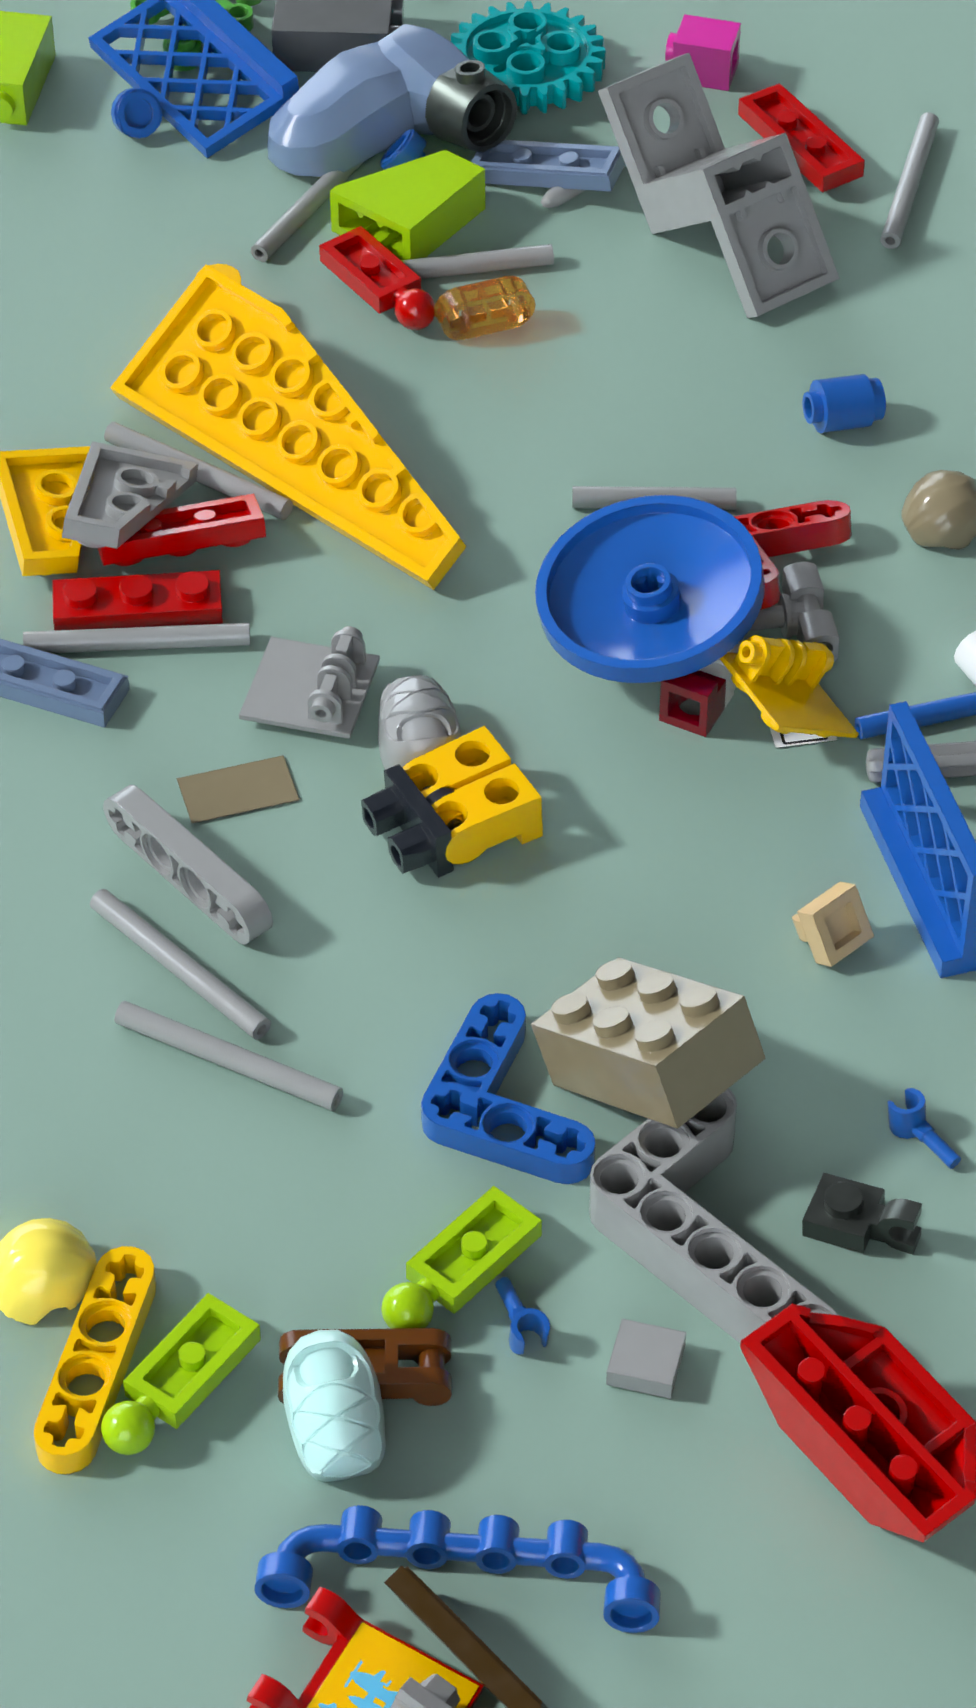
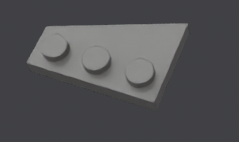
[62,441,199,549]

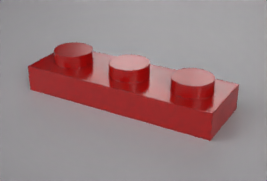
[738,83,865,193]
[97,493,266,566]
[52,570,223,631]

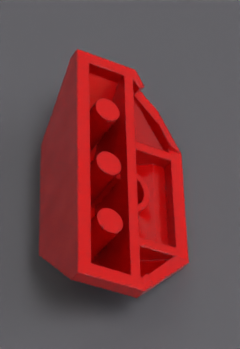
[740,1304,976,1543]

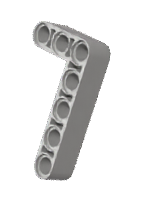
[589,1088,838,1343]

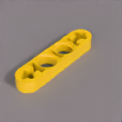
[33,1246,156,1474]

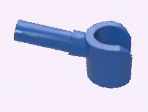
[887,1088,961,1169]
[495,1277,550,1355]

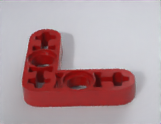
[734,500,852,610]

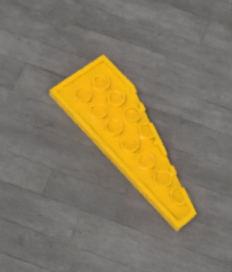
[110,264,466,590]

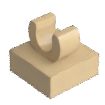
[792,881,874,967]

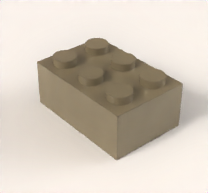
[531,957,766,1129]

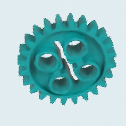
[451,1,606,115]

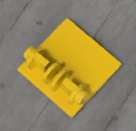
[720,635,859,738]

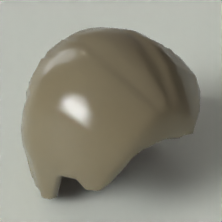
[901,470,976,550]

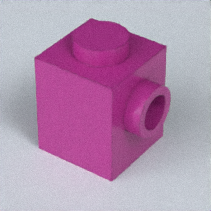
[665,14,741,91]

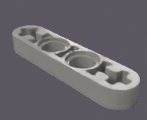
[103,785,273,945]

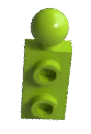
[381,1186,542,1329]
[101,1293,261,1455]

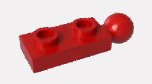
[319,226,436,330]

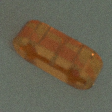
[434,276,536,340]

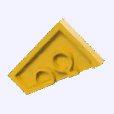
[0,446,90,576]

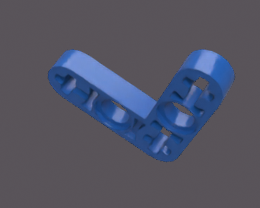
[421,993,596,1184]

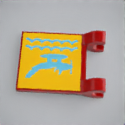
[247,1587,484,1708]

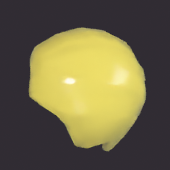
[0,1218,97,1325]

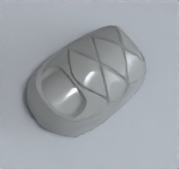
[378,675,462,770]

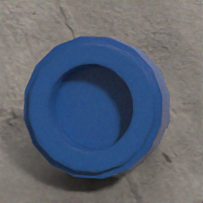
[111,88,163,138]
[380,129,427,170]

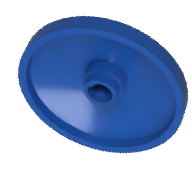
[535,495,765,683]

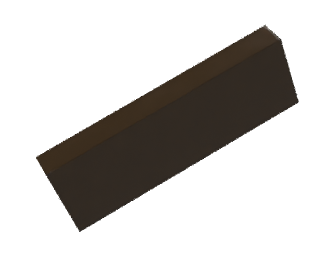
[384,1565,548,1708]

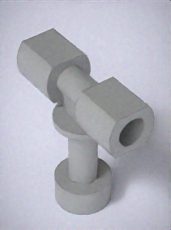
[749,562,839,661]

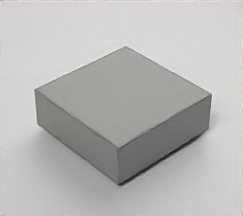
[606,1319,686,1399]

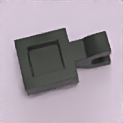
[802,1173,922,1255]

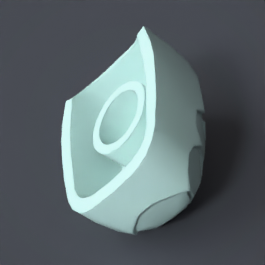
[283,1330,386,1482]

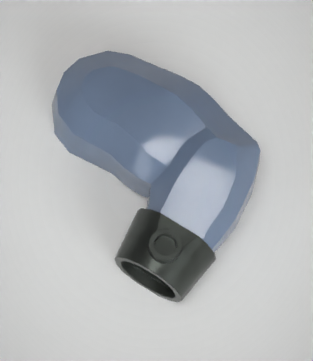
[267,24,517,177]

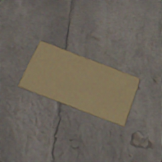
[176,755,299,823]

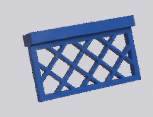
[88,0,299,158]
[860,701,976,978]

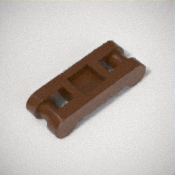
[278,1328,452,1406]

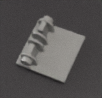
[239,626,380,739]

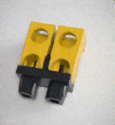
[361,725,543,878]

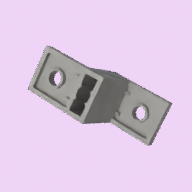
[598,53,840,318]

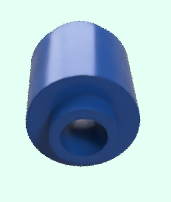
[802,374,886,433]

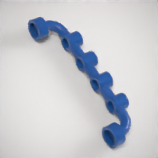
[254,1505,661,1633]

